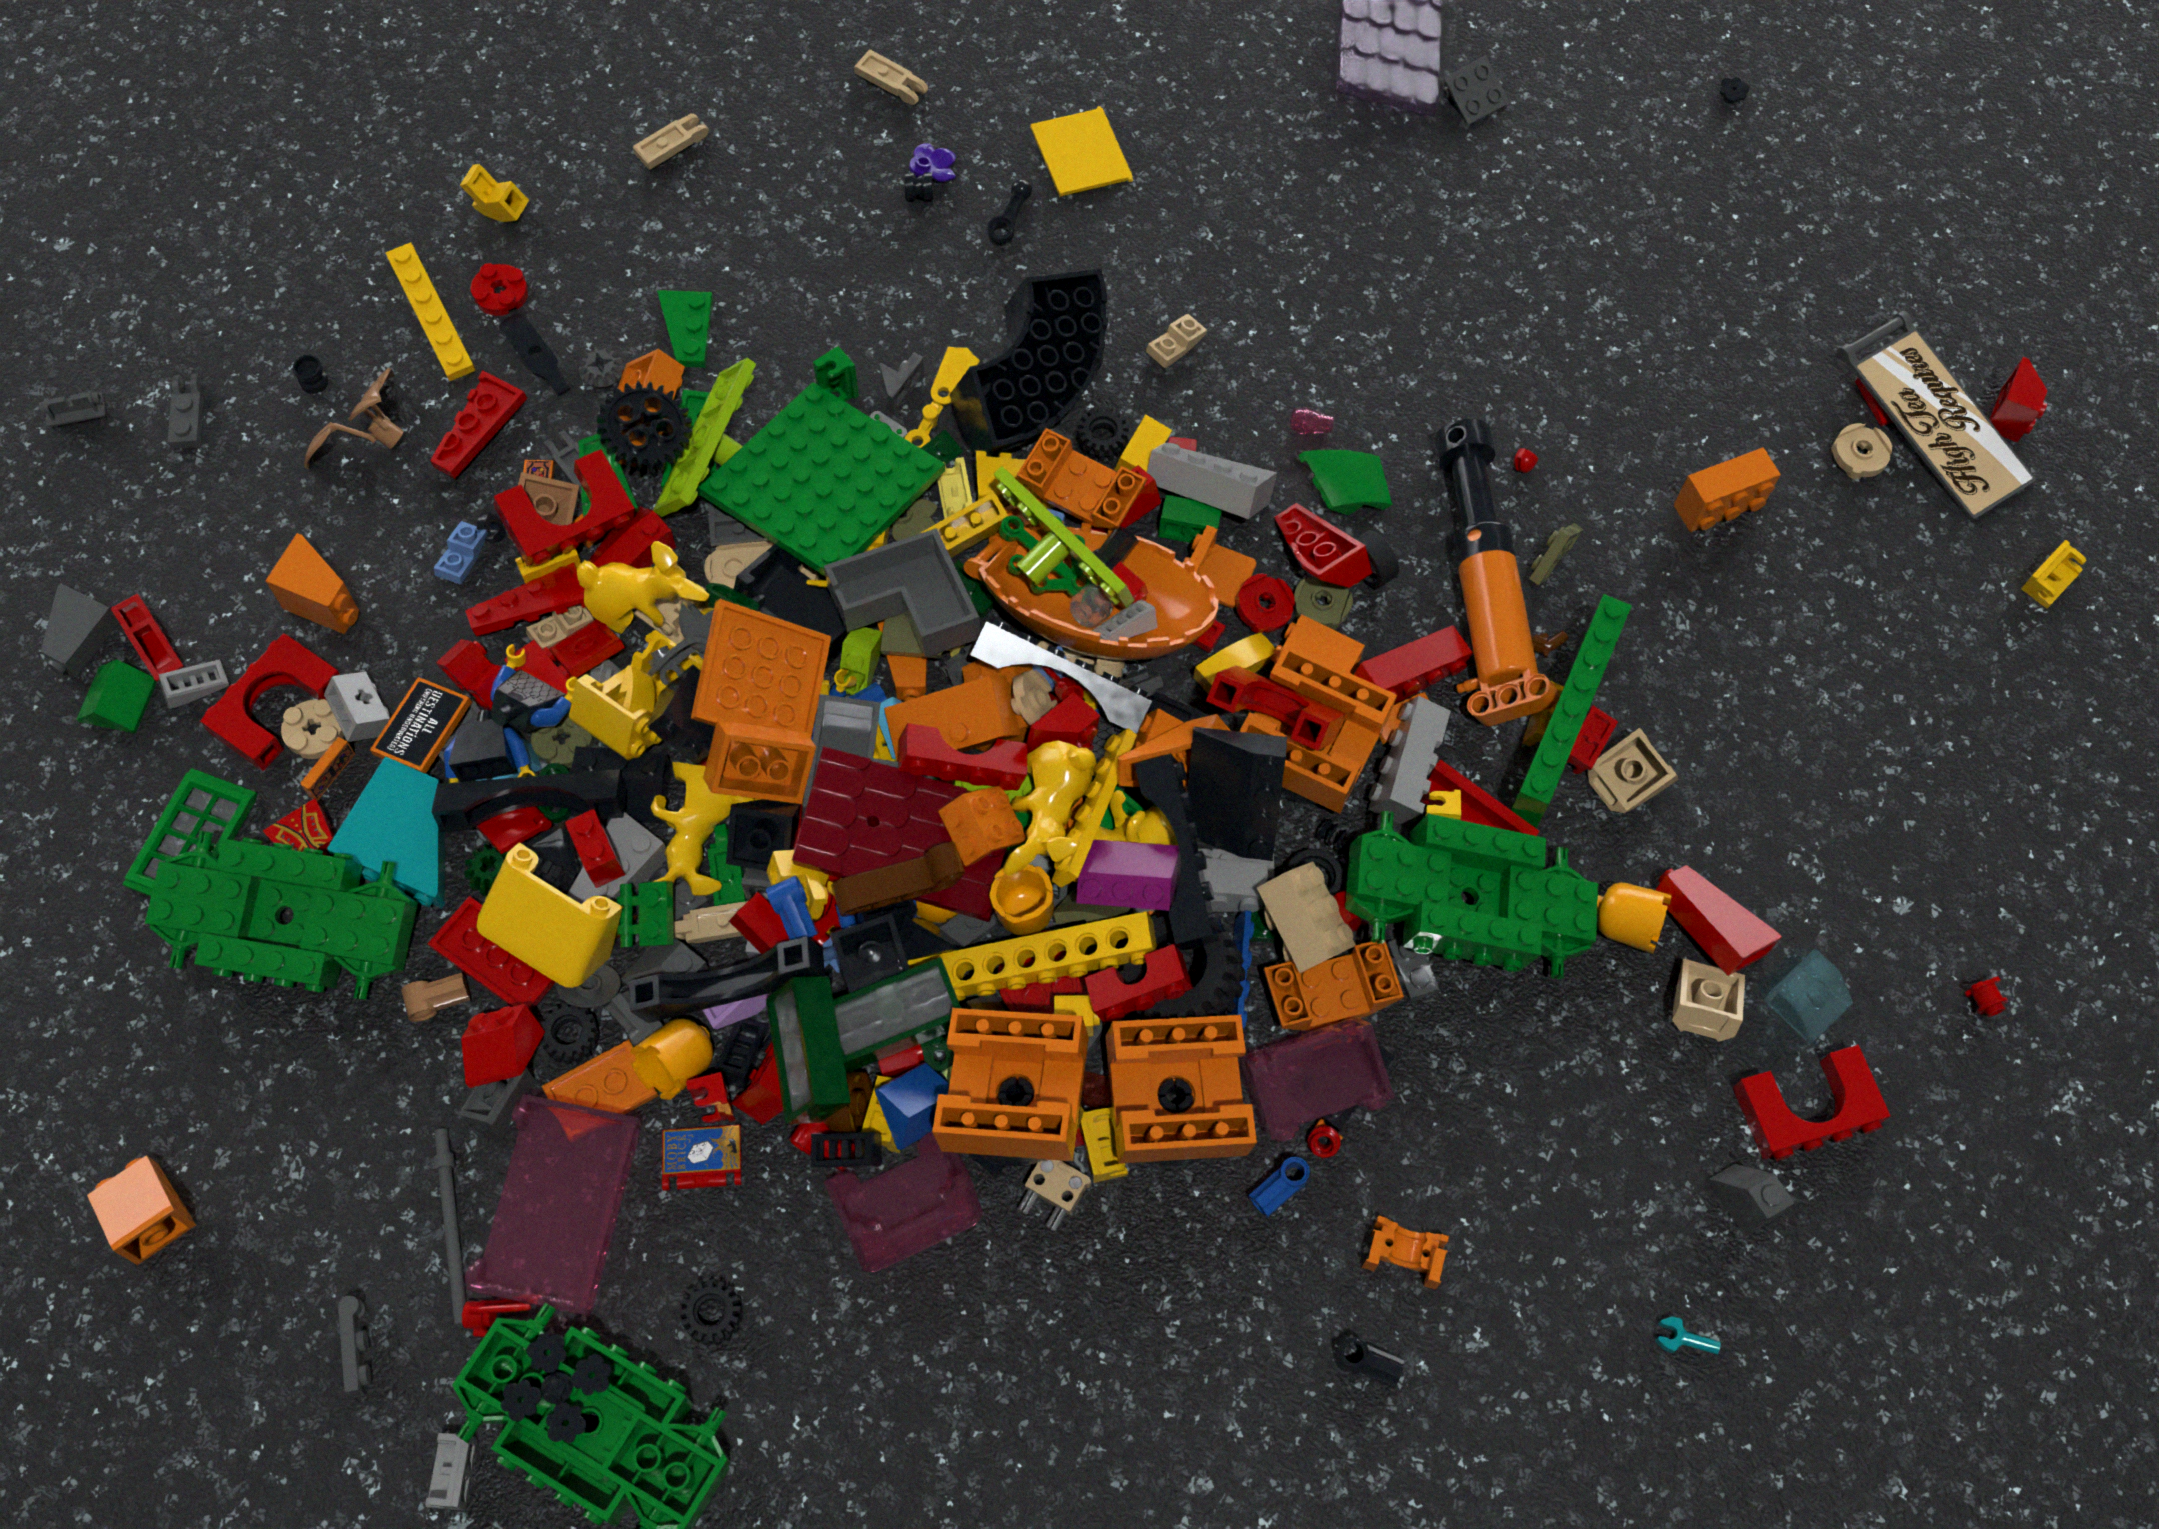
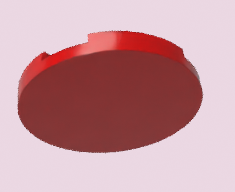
[998,930,1092,1014]

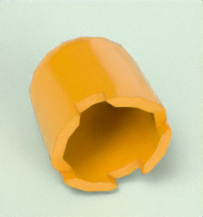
[989,864,1054,936]
[1597,882,1672,954]
[630,1019,714,1100]

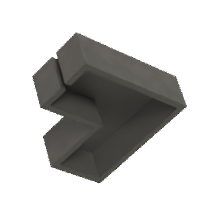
[824,528,981,657]
[802,694,933,827]

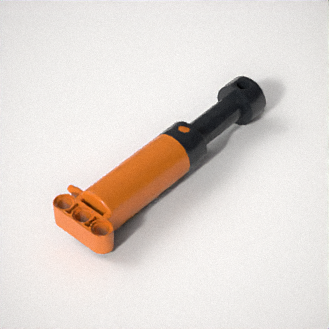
[1434,419,1559,726]

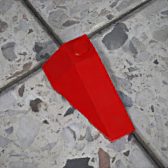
[1274,503,1372,588]
[586,507,676,610]

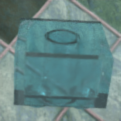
[1763,948,1853,1044]

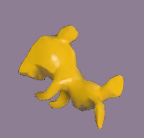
[576,541,710,634]
[1004,740,1096,876]
[650,762,755,896]
[1073,790,1179,883]

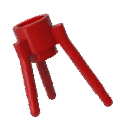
[1040,665,1086,704]
[462,1295,542,1337]

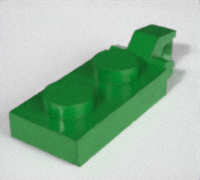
[707,824,747,906]

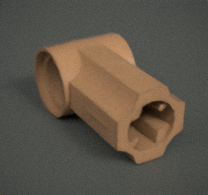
[401,973,470,1022]

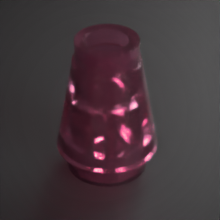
[1290,406,1334,434]

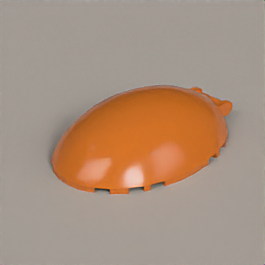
[963,521,1219,661]

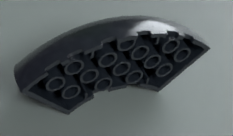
[950,268,1108,455]

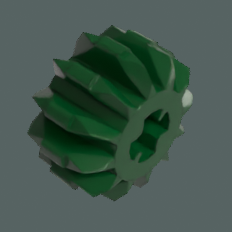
[464,843,510,897]

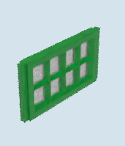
[122,768,258,897]

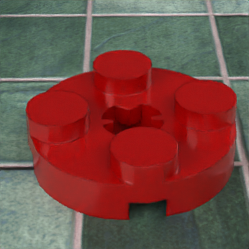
[471,263,528,316]
[1235,573,1295,633]

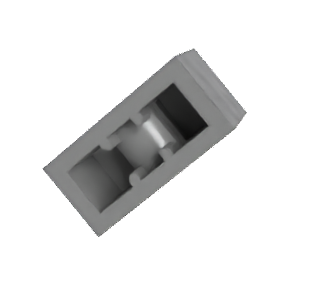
[324,671,390,742]

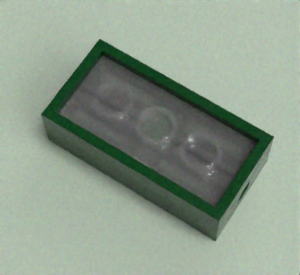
[833,957,961,1072]
[765,977,851,1124]

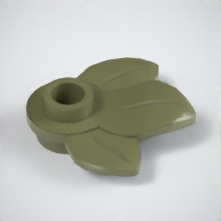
[891,499,938,541]

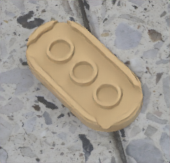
[704,540,820,589]

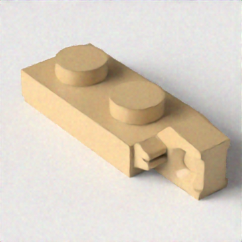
[673,901,748,943]

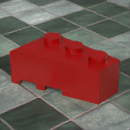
[731,1041,783,1125]

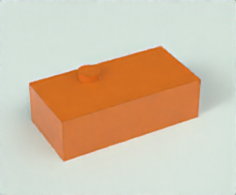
[884,675,1020,762]

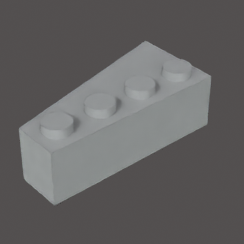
[1147,443,1277,519]
[1368,696,1451,824]
[567,812,666,904]
[1133,858,1268,913]

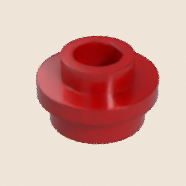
[1308,1125,1341,1158]

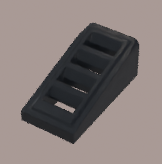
[715,1019,769,1089]
[811,1132,882,1168]

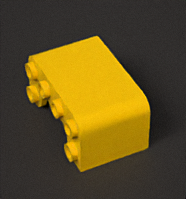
[569,630,703,760]

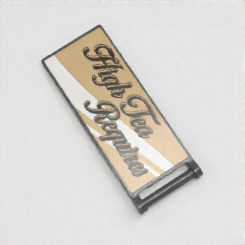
[1837,311,2036,521]

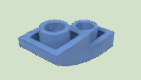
[434,521,488,585]

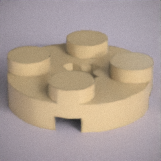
[1831,423,1892,479]
[1011,670,1058,726]
[281,699,344,759]

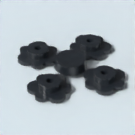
[501,1333,612,1443]

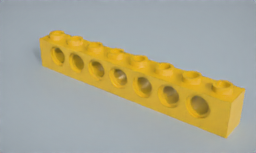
[908,911,1157,1001]

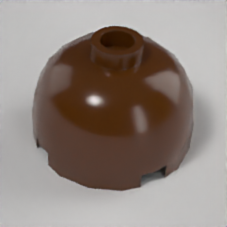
[823,1071,873,1133]

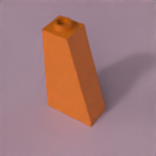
[875,619,928,701]

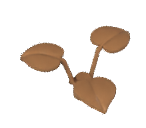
[304,368,404,470]

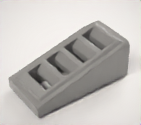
[1091,599,1158,642]
[158,659,229,709]

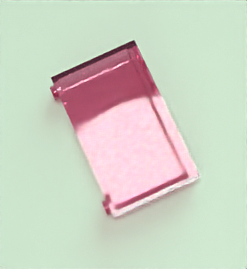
[465,1094,641,1317]

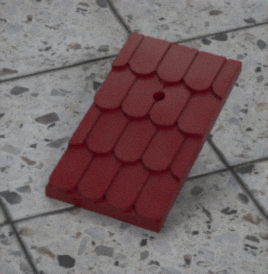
[792,746,1016,923]

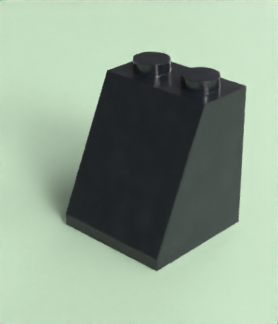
[647,665,715,765]

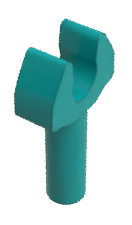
[1655,1317,1721,1355]

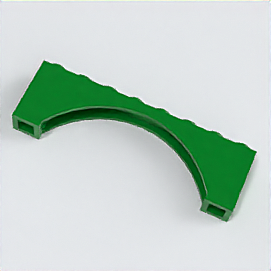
[1511,594,1632,828]

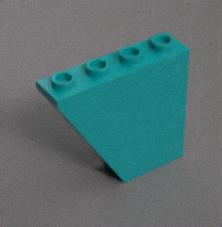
[327,756,445,909]

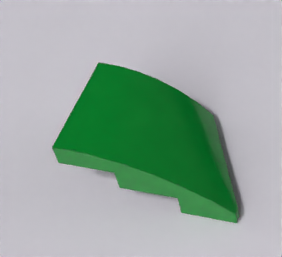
[1299,450,1392,515]

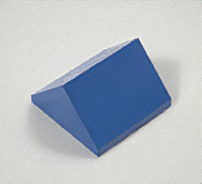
[875,1063,949,1150]

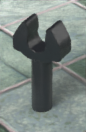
[477,511,506,541]

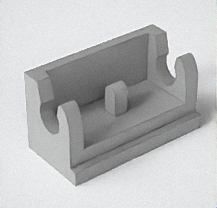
[425,1433,478,1511]

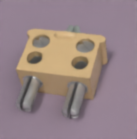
[1018,1151,1091,1231]

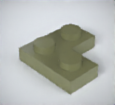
[1529,523,1584,585]

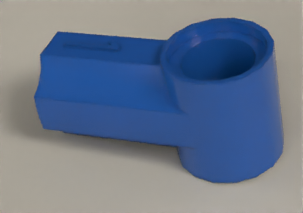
[766,875,819,940]
[1248,1157,1310,1218]

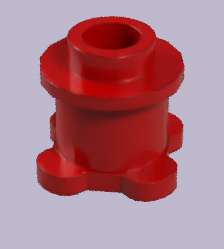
[1964,976,2008,1017]

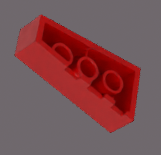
[1354,625,1473,705]

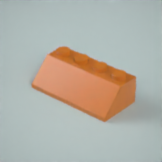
[615,349,685,467]

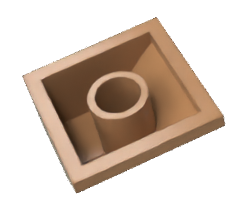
[508,472,579,539]

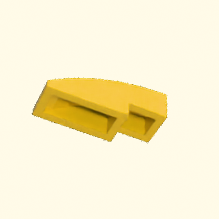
[1194,632,1276,694]

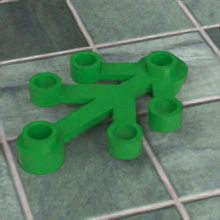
[999,515,1094,599]

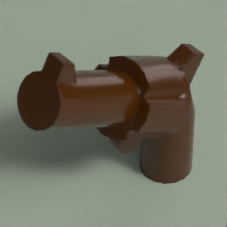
[1531,630,1569,658]

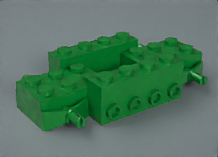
[1345,811,1598,979]
[145,830,418,1000]
[452,1302,730,1529]

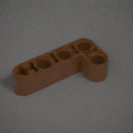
[831,842,965,917]

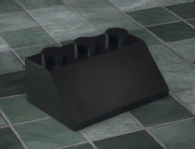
[571,746,672,824]

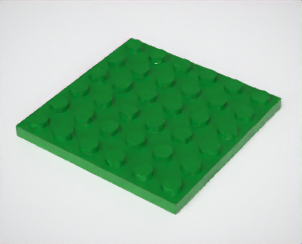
[698,382,945,577]

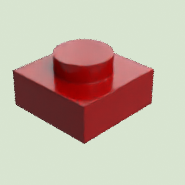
[1192,620,1226,653]

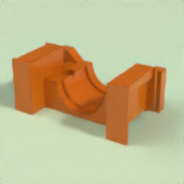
[1362,1215,1449,1290]

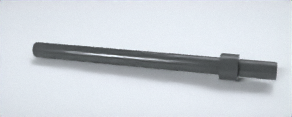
[434,1129,466,1326]

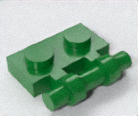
[617,881,674,948]

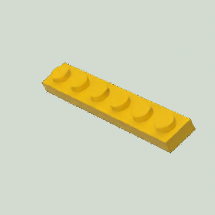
[385,242,475,382]
[1051,728,1137,888]

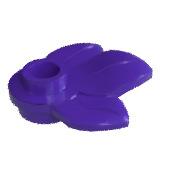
[909,143,956,182]

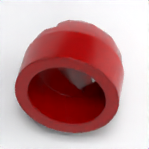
[1513,448,1538,473]

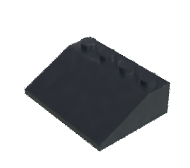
[1187,727,1287,861]

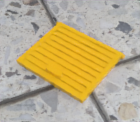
[1030,106,1133,197]

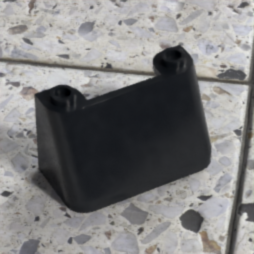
[733,544,850,670]

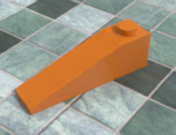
[1117,714,1231,787]

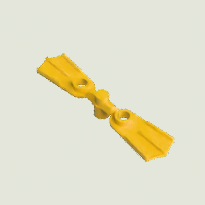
[904,347,980,448]

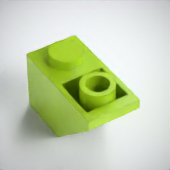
[840,626,883,695]

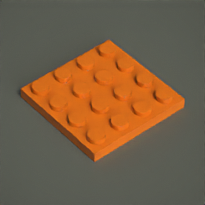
[691,599,832,738]

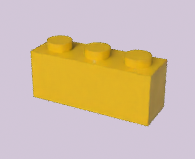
[919,491,1011,558]

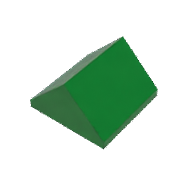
[76,659,157,734]

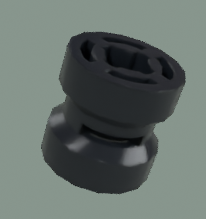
[905,172,933,200]
[292,355,329,394]

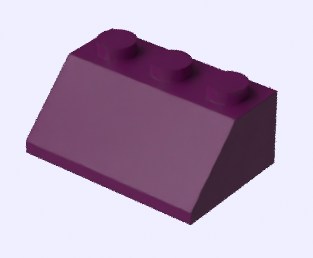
[1076,839,1181,911]

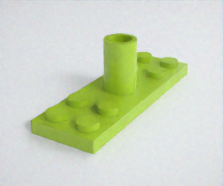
[653,358,756,517]
[994,466,1135,608]

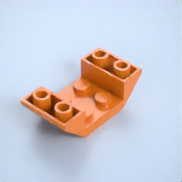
[1017,428,1147,529]
[1263,941,1404,1031]

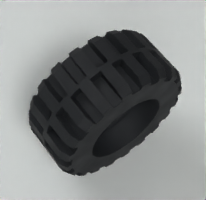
[1119,910,1245,1020]

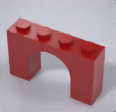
[494,449,635,567]
[200,633,340,772]
[1206,665,1346,751]
[729,875,840,954]
[1732,1044,1891,1161]

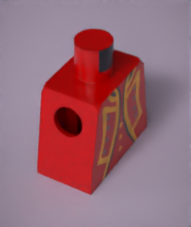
[263,798,335,856]

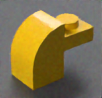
[460,164,529,222]
[767,850,829,919]

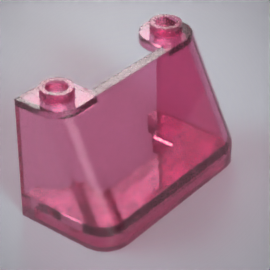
[1240,1018,1395,1142]
[824,1132,982,1272]

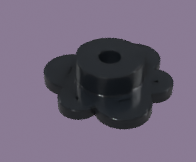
[1719,77,1750,102]

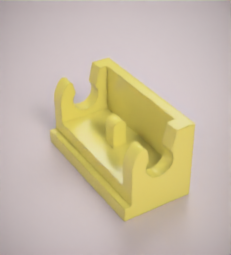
[937,457,973,519]

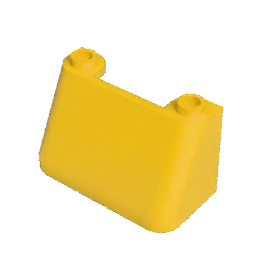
[476,842,623,988]

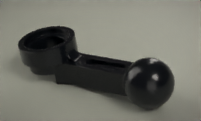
[987,179,1032,244]

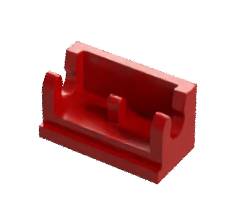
[1566,705,1618,774]
[686,1072,735,1123]

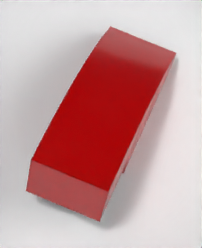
[110,593,184,682]

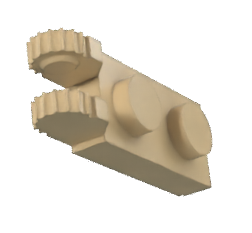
[854,50,928,105]
[633,113,709,170]

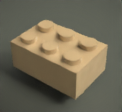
[1257,861,1356,973]

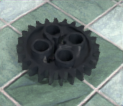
[597,381,692,472]

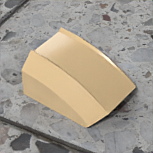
[1588,728,1679,813]
[1672,959,1745,1042]

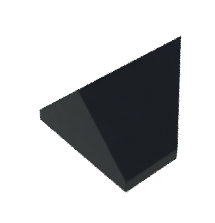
[524,821,580,878]
[899,916,964,961]

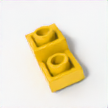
[619,665,655,714]

